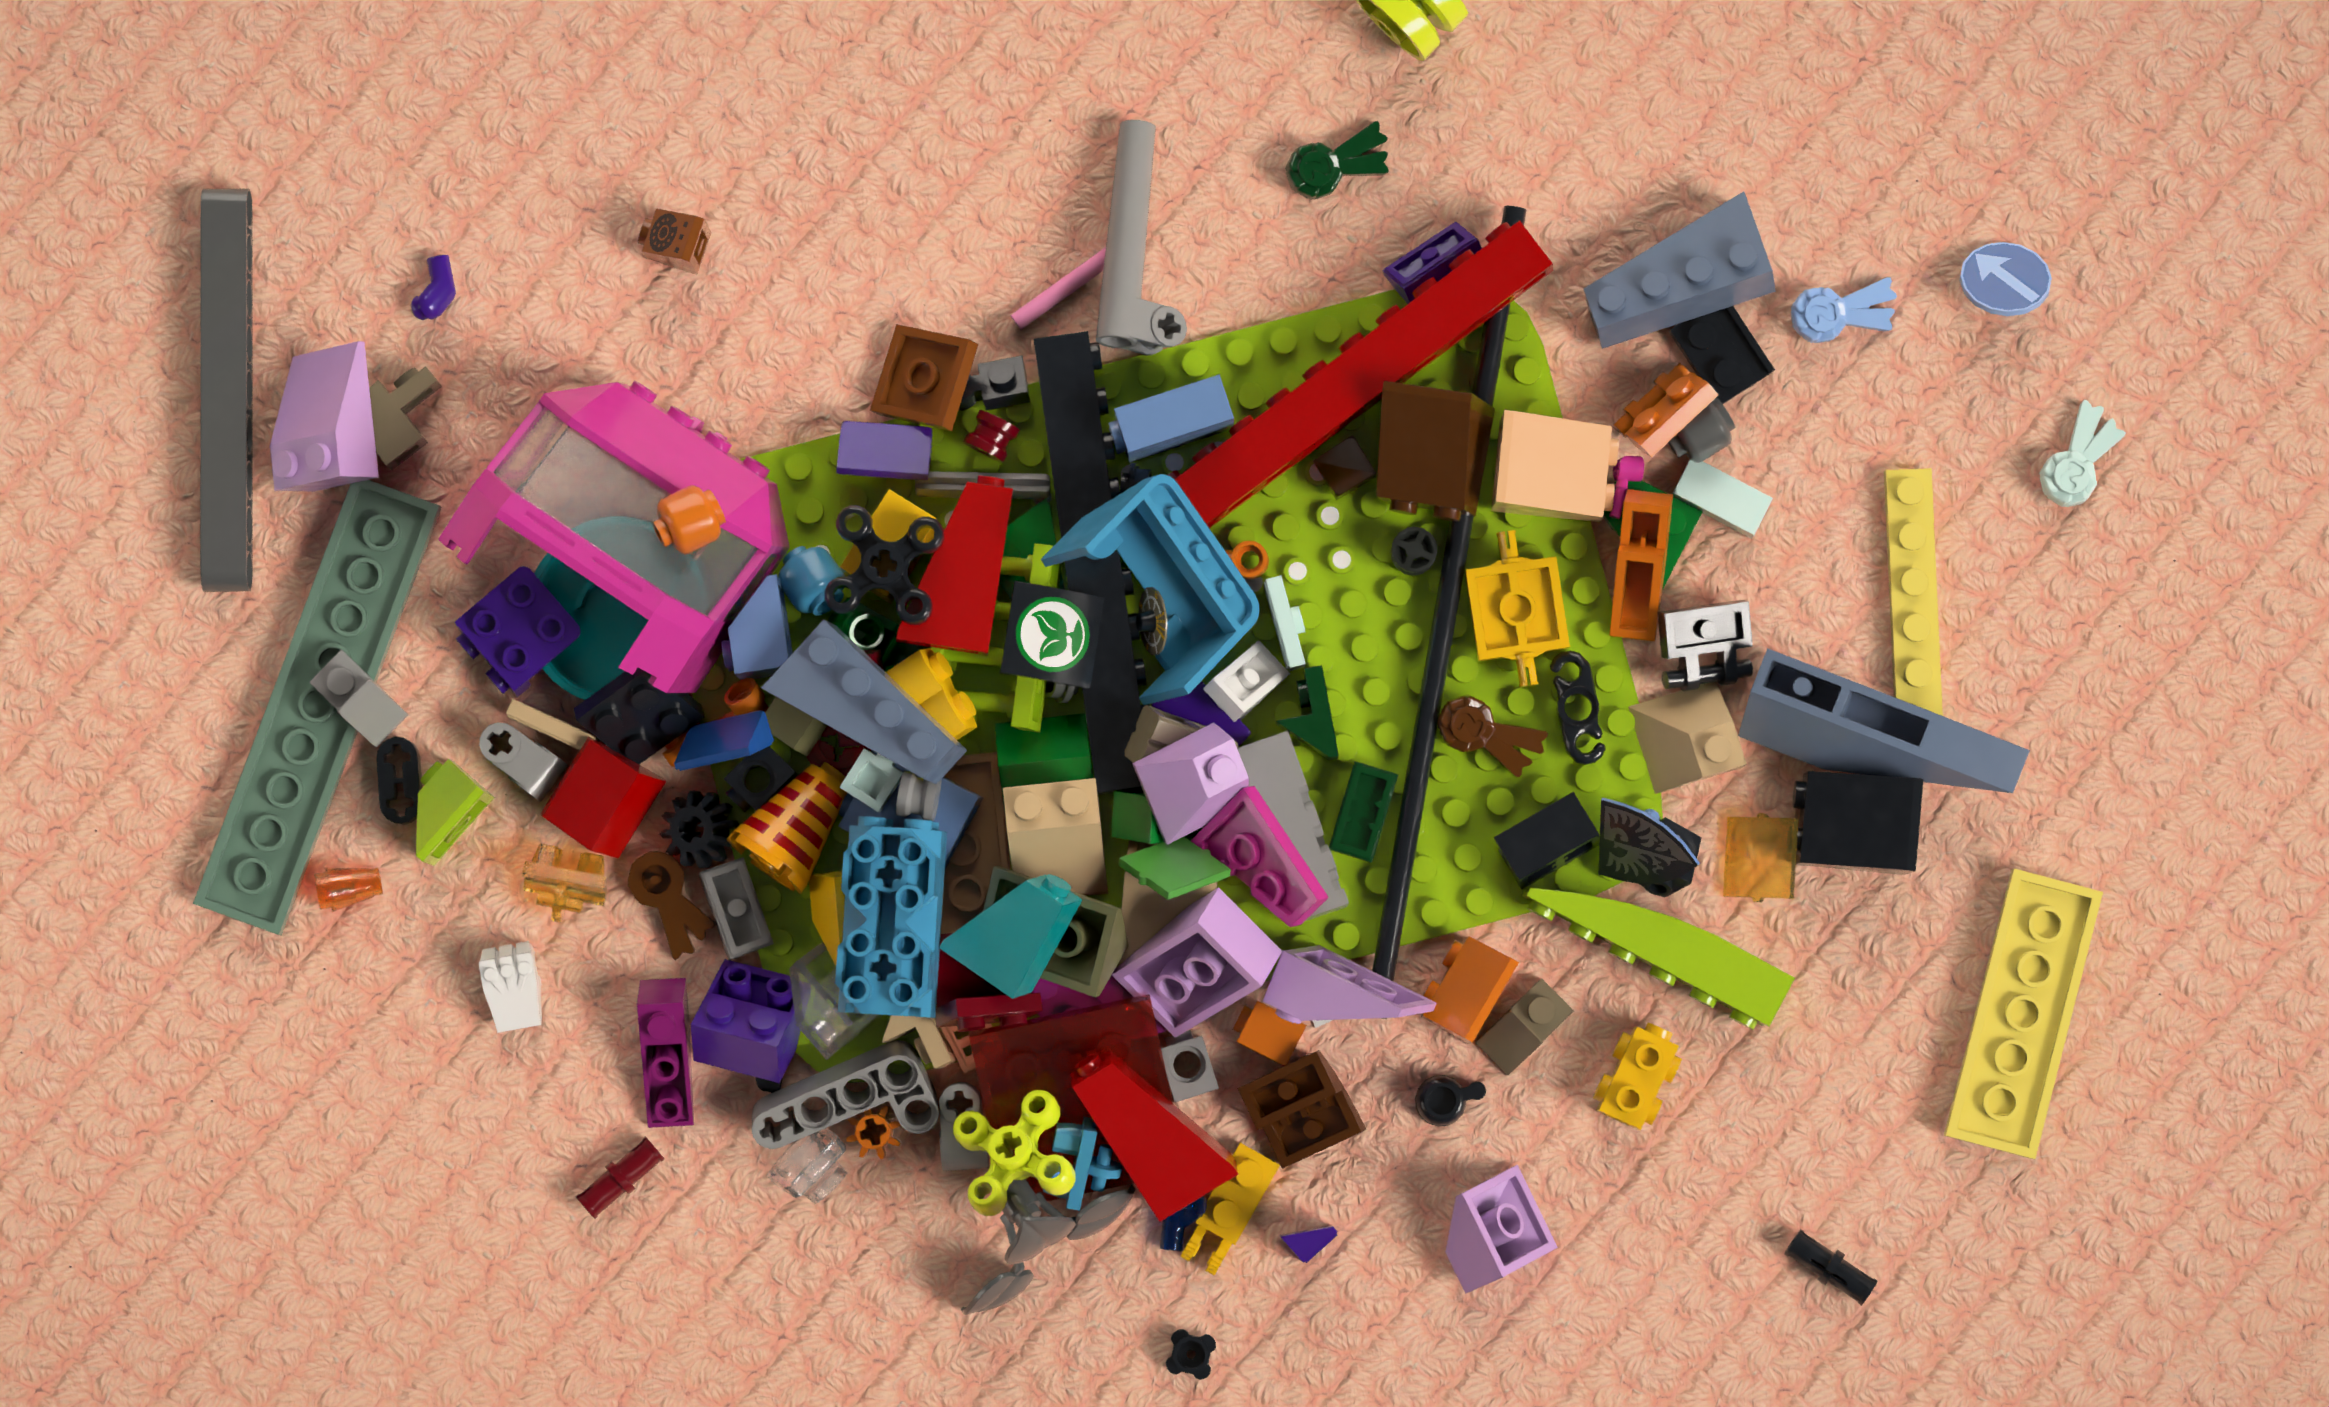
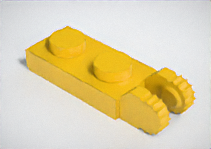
[1180,1142,1280,1276]

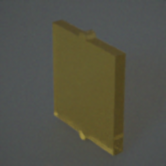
[1723,813,1798,903]

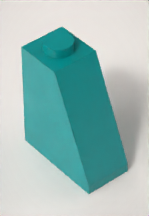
[939,874,1082,999]

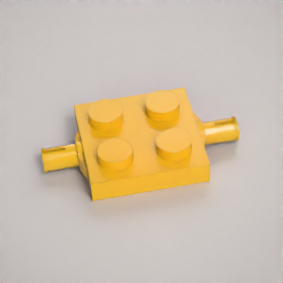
[1465,530,1570,687]

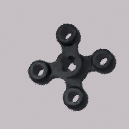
[824,505,945,625]

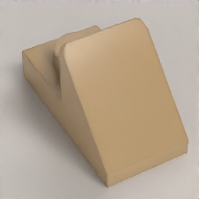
[882,1015,958,1069]

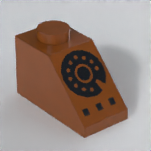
[638,209,712,275]

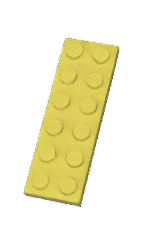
[1944,869,2103,1159]

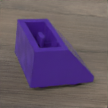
[690,959,811,1083]

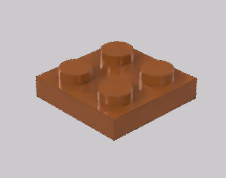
[870,324,979,431]

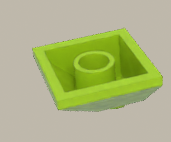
[416,759,495,866]

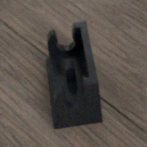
[1494,792,1600,890]

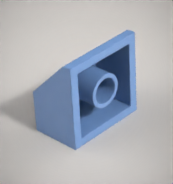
[722,574,793,680]

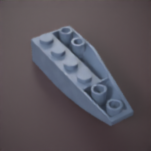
[1738,648,2030,793]

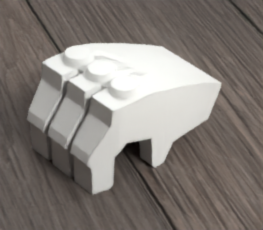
[479,941,542,1033]

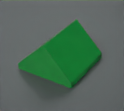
[995,713,1093,811]

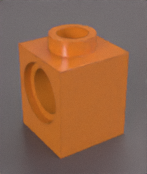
[1232,1001,1307,1066]

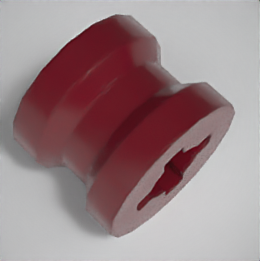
[963,410,1020,463]

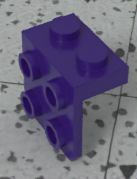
[455,566,581,698]

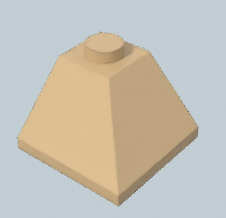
[1628,682,1747,794]

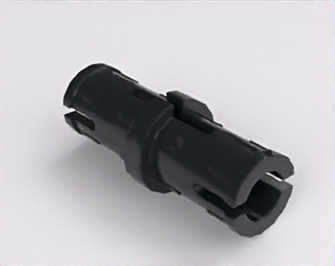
[1784,1229,1878,1306]

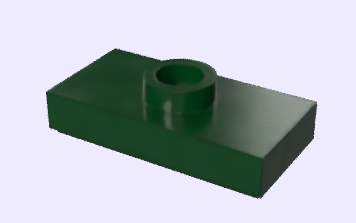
[1329,761,1399,863]

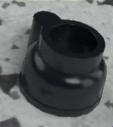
[1415,1075,1486,1126]

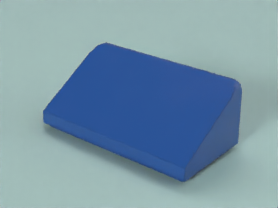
[674,710,774,771]

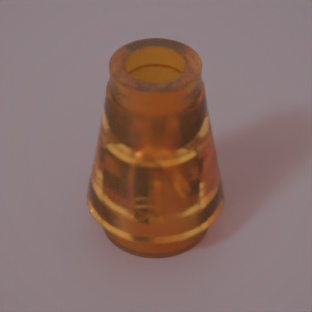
[314,867,383,912]

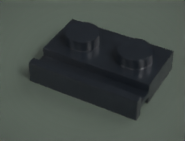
[1669,306,1775,404]

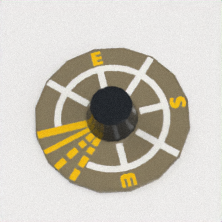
[1135,587,1168,655]

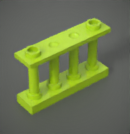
[931,544,1062,732]

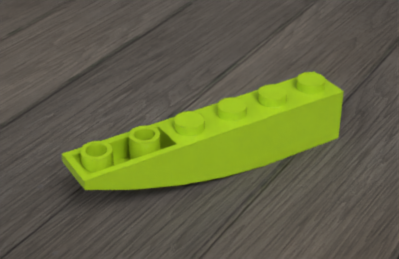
[1521,888,1795,1030]

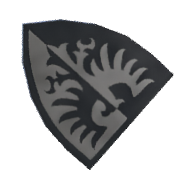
[1598,798,1700,884]

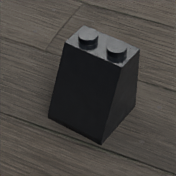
[1789,771,1924,875]

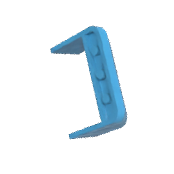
[1041,474,1259,705]

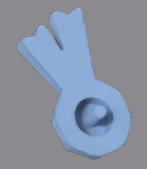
[1791,277,1897,343]

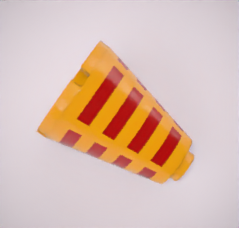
[727,762,847,894]

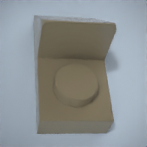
[1476,978,1574,1075]

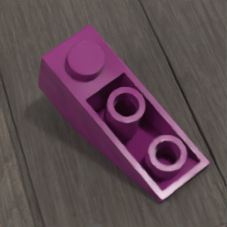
[637,978,694,1128]

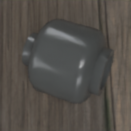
[1668,398,1736,463]

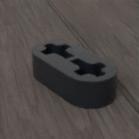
[376,737,422,825]

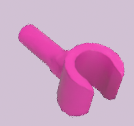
[1609,456,1644,519]

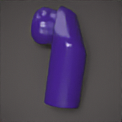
[411,255,456,320]

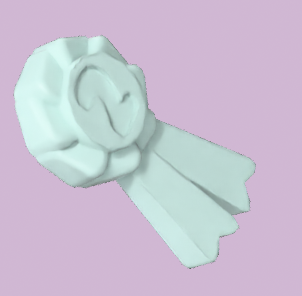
[2039,400,2126,507]

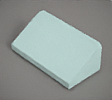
[1672,460,1773,539]

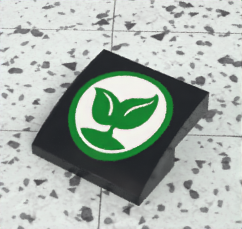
[1000,581,1104,689]

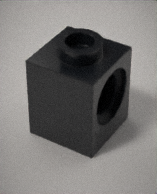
[724,746,798,812]

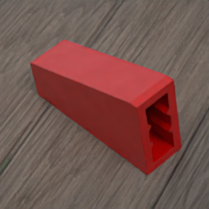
[896,475,1013,656]
[1070,1050,1239,1222]

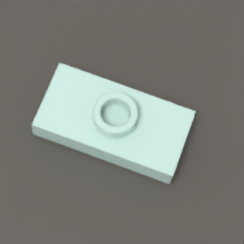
[1264,575,1306,671]

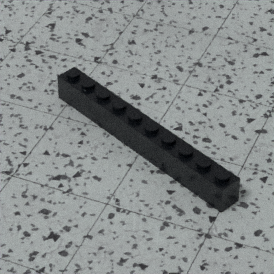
[1034,331,1150,795]

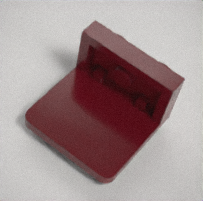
[935,933,1043,1032]

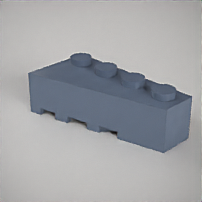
[1584,191,1776,349]
[761,620,967,784]

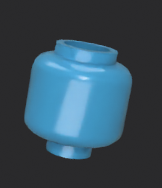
[778,546,845,616]

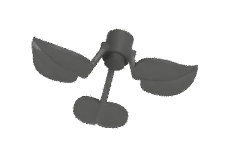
[961,1179,1136,1315]

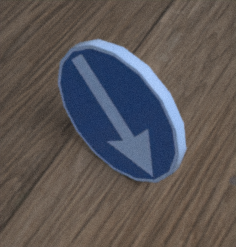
[1960,242,2052,316]

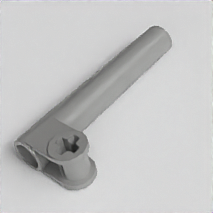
[1096,120,1187,356]

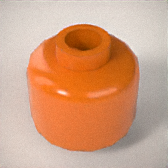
[652,485,726,555]

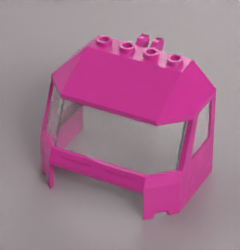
[438,380,790,693]

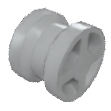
[896,770,942,822]

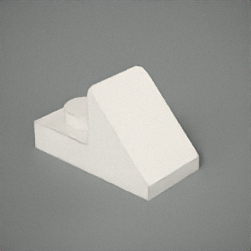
[1203,641,1290,722]

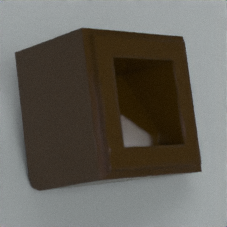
[1313,435,1376,501]

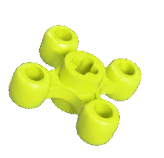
[953,1089,1076,1216]

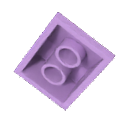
[270,341,379,492]
[1112,887,1282,1038]
[1263,945,1437,1024]

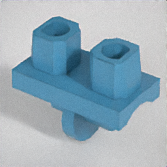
[1043,1116,1123,1211]

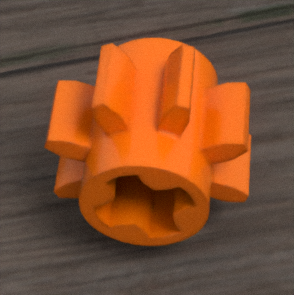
[846,1105,901,1159]

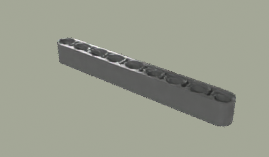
[200,188,253,592]

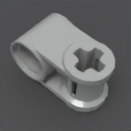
[479,722,568,802]
[939,1082,989,1172]

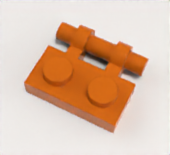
[1613,363,1718,458]

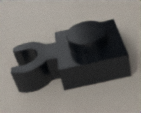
[958,356,1030,411]

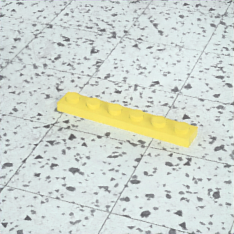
[1884,468,1943,716]

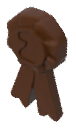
[1437,695,1548,777]
[628,851,716,960]

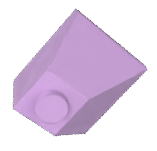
[1132,722,1249,845]
[1445,1165,1558,1294]

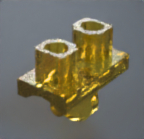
[522,843,607,923]

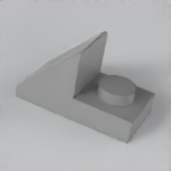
[309,650,408,747]

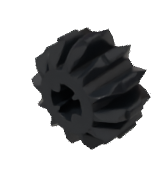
[659,790,740,868]

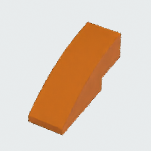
[1610,489,1673,641]

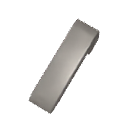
[752,1040,939,1149]

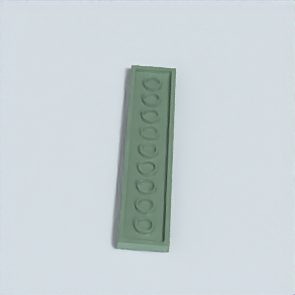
[193,480,442,936]

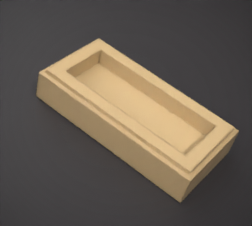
[506,699,600,750]

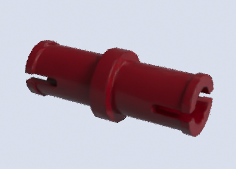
[576,1136,665,1219]

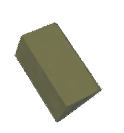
[983,866,1128,997]

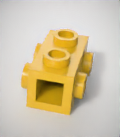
[1593,1023,1682,1130]

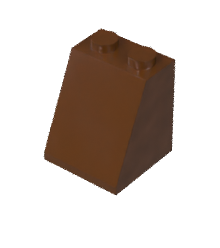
[1376,381,1495,522]

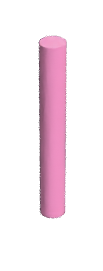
[1010,247,1106,330]

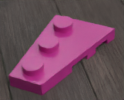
[1191,786,1329,927]

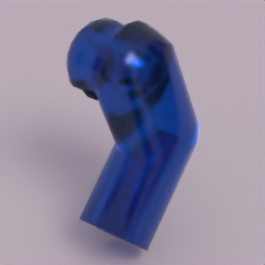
[1160,1196,1207,1251]

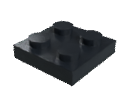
[574,668,705,764]

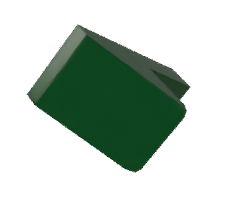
[1275,665,1339,760]

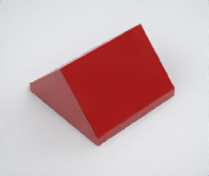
[541,737,666,858]

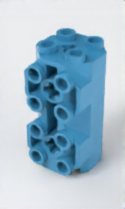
[835,816,947,1018]

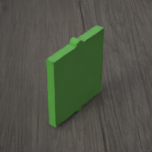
[1119,837,1231,900]

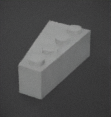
[1238,731,1349,921]

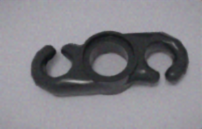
[1550,650,1606,765]

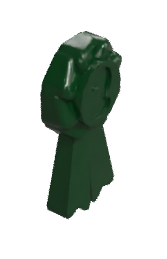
[1285,121,1389,200]

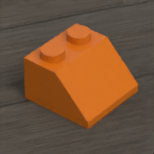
[1421,936,1519,1044]

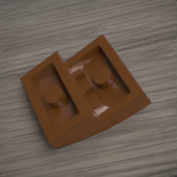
[1237,1050,1366,1169]

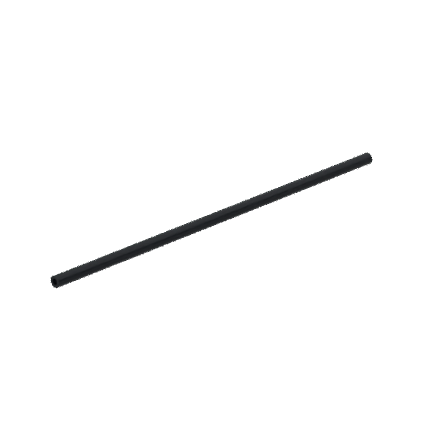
[1372,206,1527,1019]

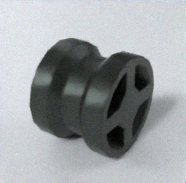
[1390,527,1437,576]

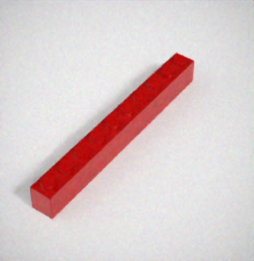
[1168,220,1553,529]

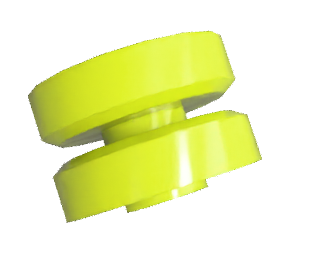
[1356,0,1469,62]

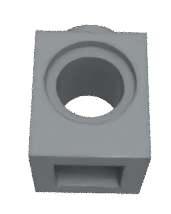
[1158,1030,1219,1103]

